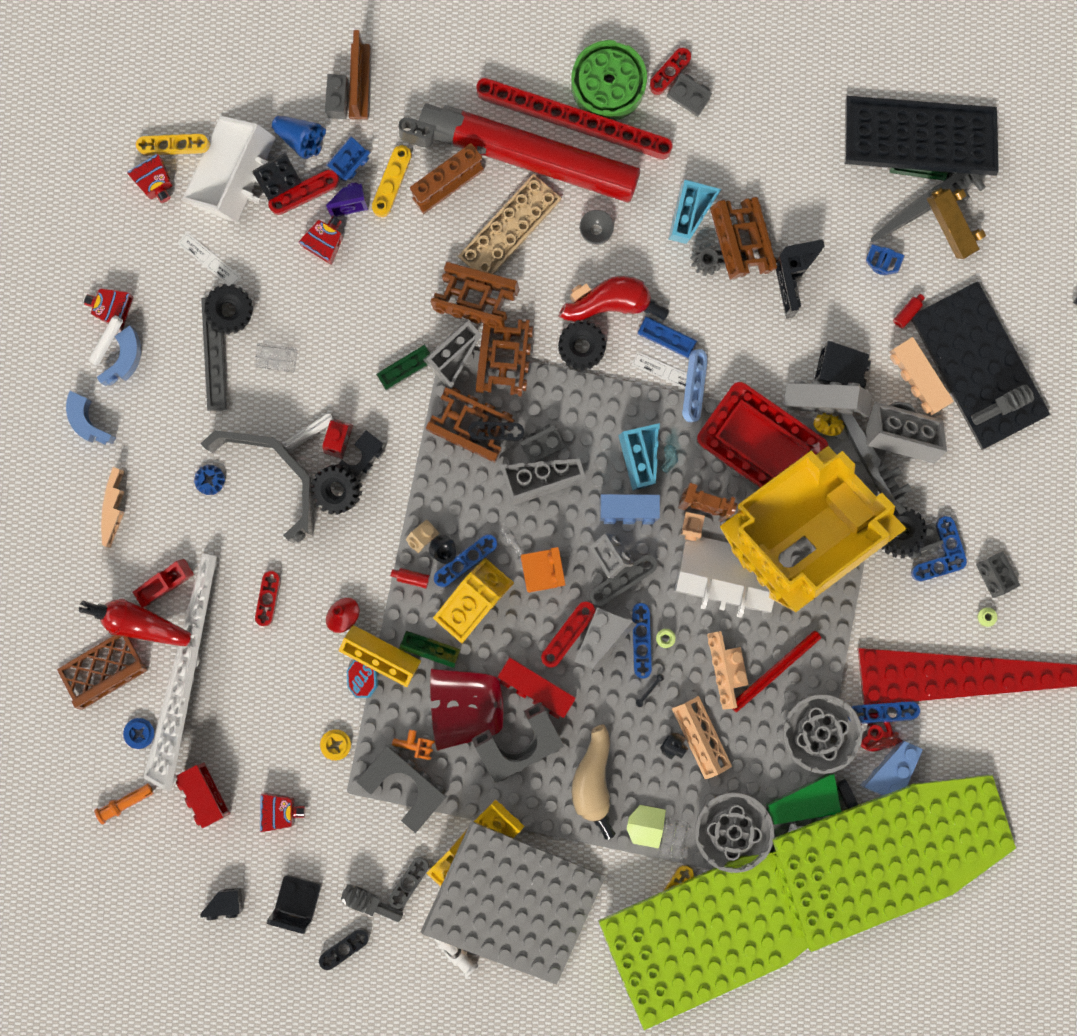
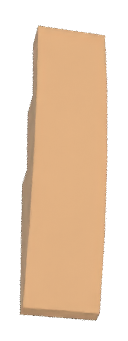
[101,467,125,548]

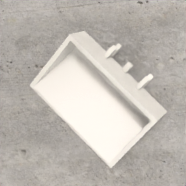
[182,116,276,222]
[674,537,781,617]

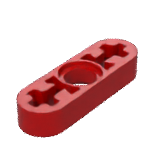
[649,48,691,95]
[255,571,281,626]

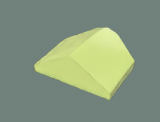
[627,805,666,848]

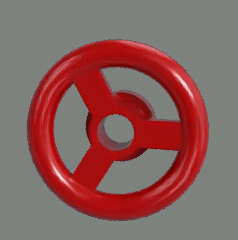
[861,713,893,752]

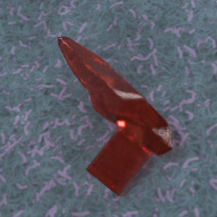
[866,731,903,750]

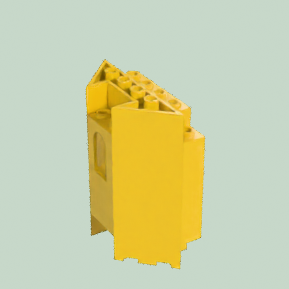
[720,446,907,612]

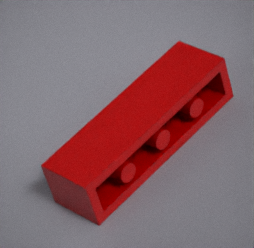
[497,657,576,719]

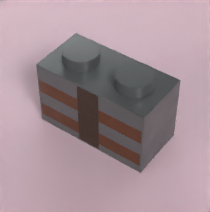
[325,74,349,119]

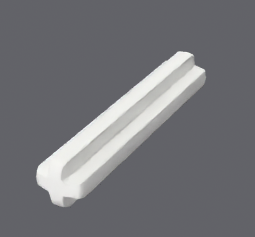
[89,316,123,365]
[283,413,334,452]

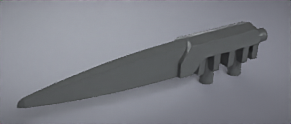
[871,173,986,242]
[839,413,912,515]

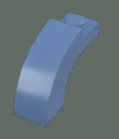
[97,325,141,386]
[66,391,116,445]

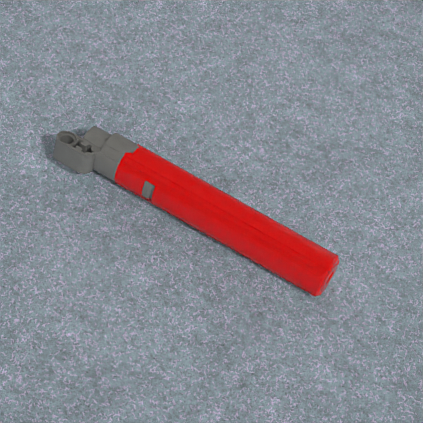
[398,103,641,203]

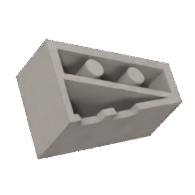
[423,320,481,388]
[575,608,637,671]

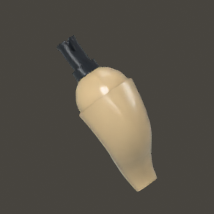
[571,724,616,840]

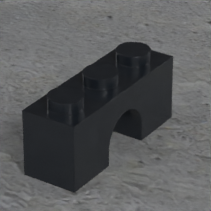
[339,430,385,483]

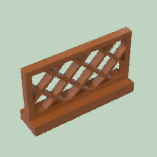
[349,30,371,120]
[57,635,148,710]

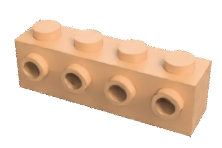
[890,337,954,416]

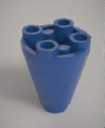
[272,115,326,159]

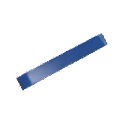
[434,535,497,587]
[632,603,652,679]
[847,702,920,724]

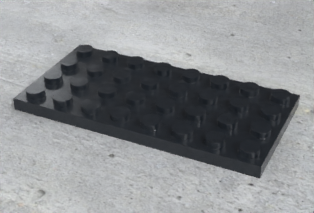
[844,96,999,176]
[911,281,1051,450]

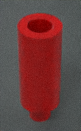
[893,294,925,329]
[390,568,430,589]

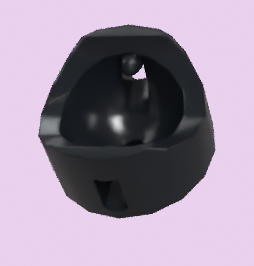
[429,535,456,564]
[660,733,688,759]

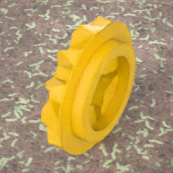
[813,413,844,436]
[320,729,351,761]

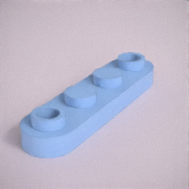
[682,349,707,422]

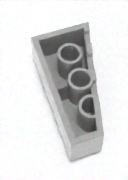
[784,381,872,417]
[500,458,586,505]

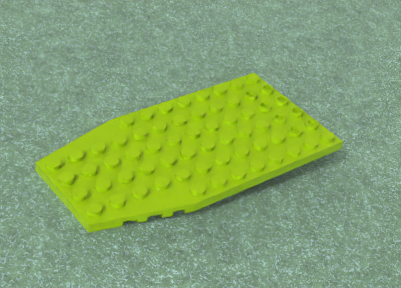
[772,775,1016,952]
[598,851,808,1030]

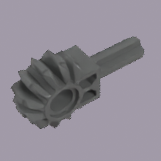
[690,243,747,276]
[971,385,1034,425]
[341,884,403,922]

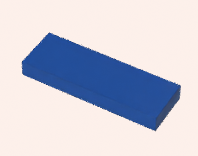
[637,317,697,358]

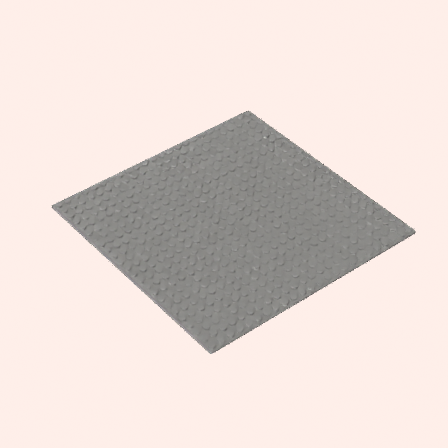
[347,350,886,869]

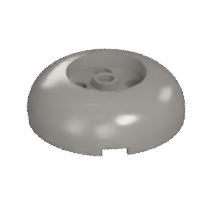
[783,695,862,774]
[695,793,774,873]

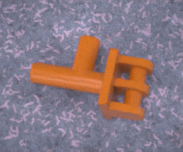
[392,729,435,760]

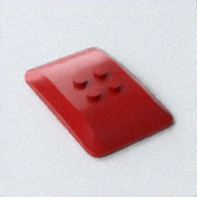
[697,382,829,488]

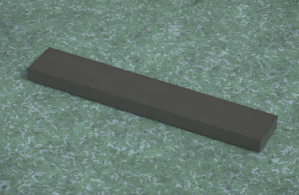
[201,298,227,411]

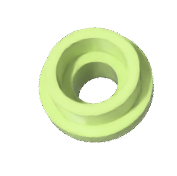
[977,608,997,627]
[656,629,676,648]

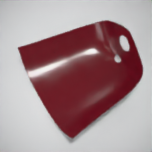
[430,669,503,751]

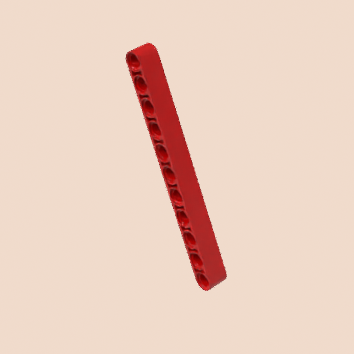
[476,78,673,160]

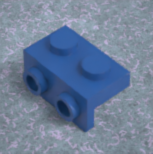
[326,136,371,181]

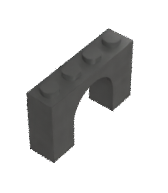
[472,702,564,783]
[357,745,447,834]

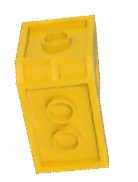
[433,558,514,643]

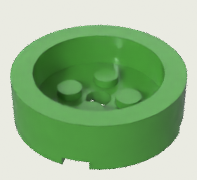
[571,40,647,121]

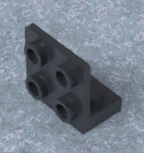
[252,153,302,201]

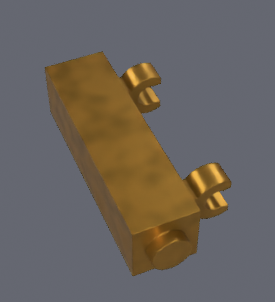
[927,188,986,259]

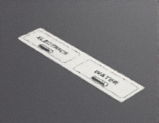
[177,232,241,286]
[631,351,687,389]

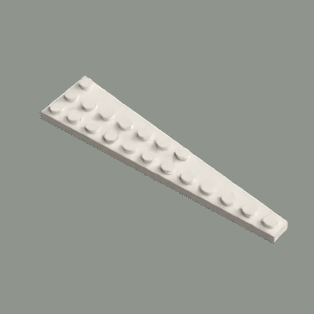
[143,553,217,791]

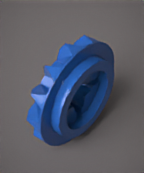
[194,464,225,495]
[123,718,155,749]

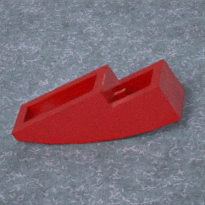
[132,559,195,608]

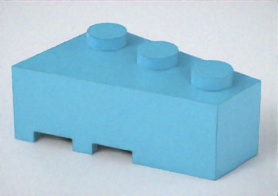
[668,180,721,244]
[618,423,660,491]

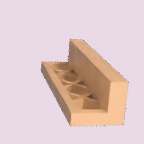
[672,696,732,779]

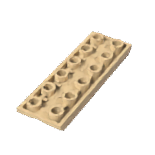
[458,174,562,274]

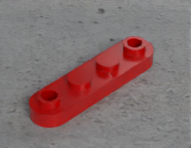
[268,170,339,215]
[541,601,595,667]

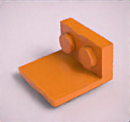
[521,547,565,593]

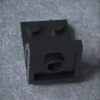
[775,239,825,319]

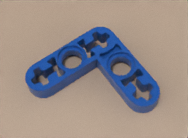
[911,516,967,581]

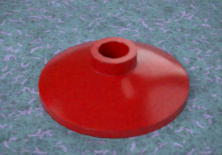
[326,598,360,633]

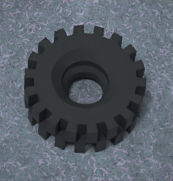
[204,284,253,335]
[558,320,606,370]
[310,464,363,515]
[881,507,927,558]

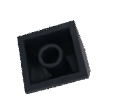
[814,341,871,389]

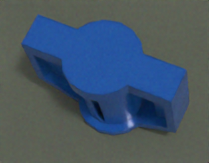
[866,244,905,276]

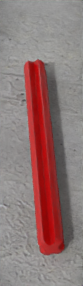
[732,630,821,712]

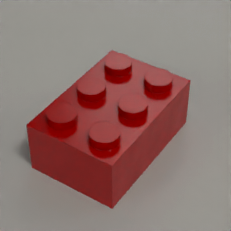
[176,762,230,829]

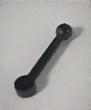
[636,674,664,707]

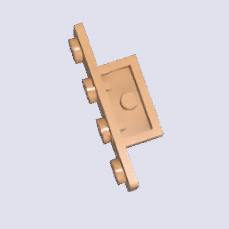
[707,631,748,710]

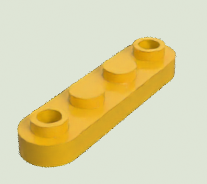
[372,145,412,217]

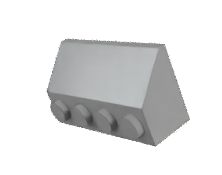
[866,402,947,464]

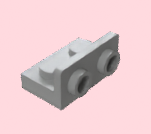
[590,533,634,578]

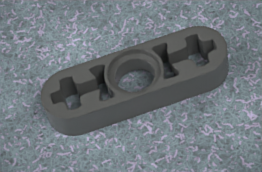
[389,857,429,909]

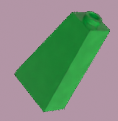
[766,773,841,825]

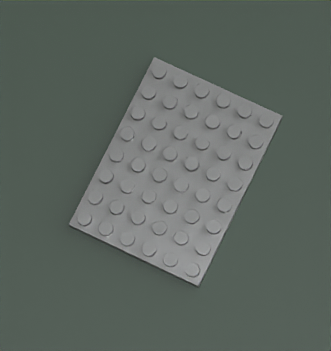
[420,821,605,985]

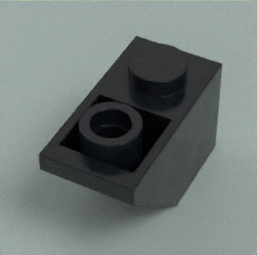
[200,888,243,920]

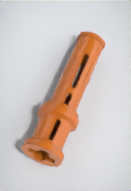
[94,783,154,825]

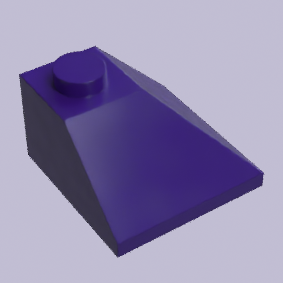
[326,182,368,217]

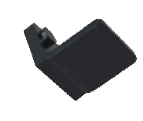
[267,875,322,934]

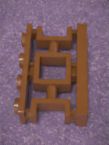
[410,143,484,215]
[710,197,777,280]
[430,262,520,329]
[476,319,533,397]
[425,387,515,463]
[678,483,737,522]

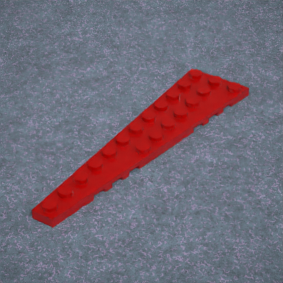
[857,648,1077,705]

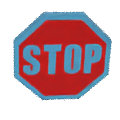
[347,660,378,698]

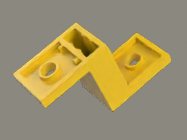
[426,799,525,887]

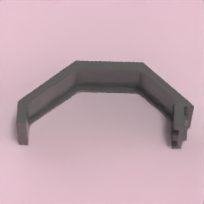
[200,430,314,543]

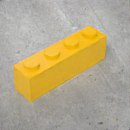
[339,625,421,687]

